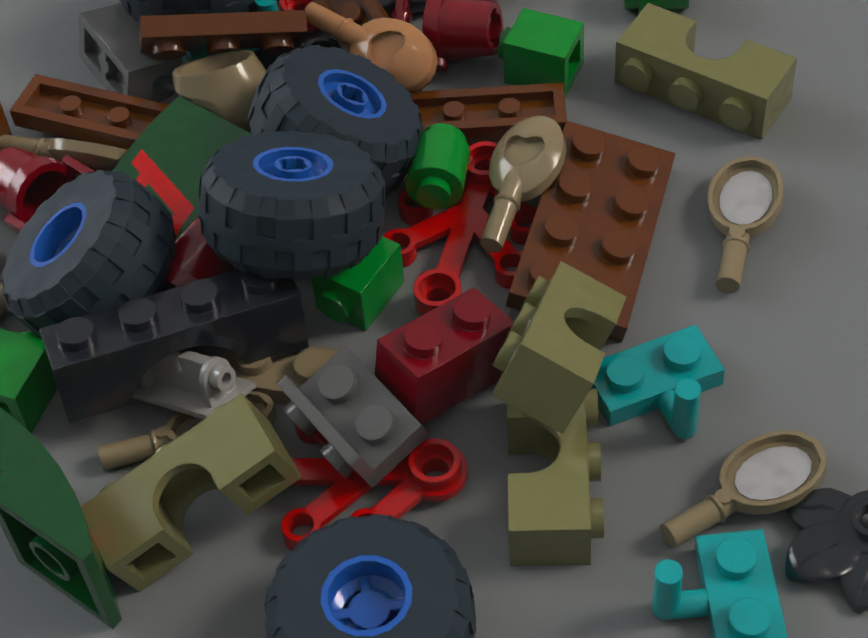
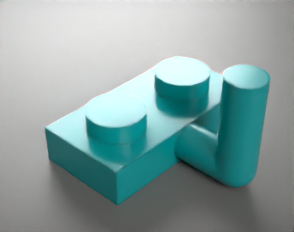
[591,324,725,439]
[652,529,788,638]

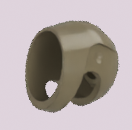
[172,50,266,132]

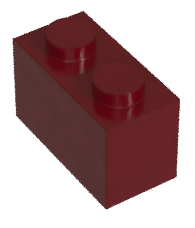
[374,287,514,425]

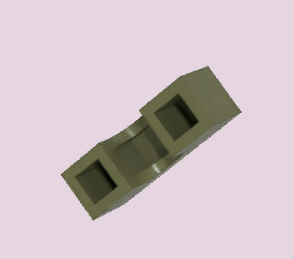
[615,3,797,140]
[492,261,626,434]
[507,389,604,566]
[81,393,302,592]

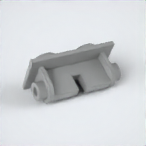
[132,350,256,420]

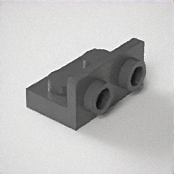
[276,345,430,488]

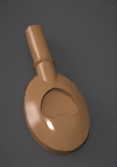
[305,2,438,92]

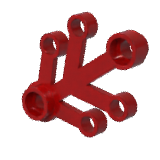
[383,141,537,315]
[281,423,468,551]

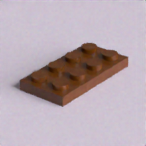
[506,120,676,342]

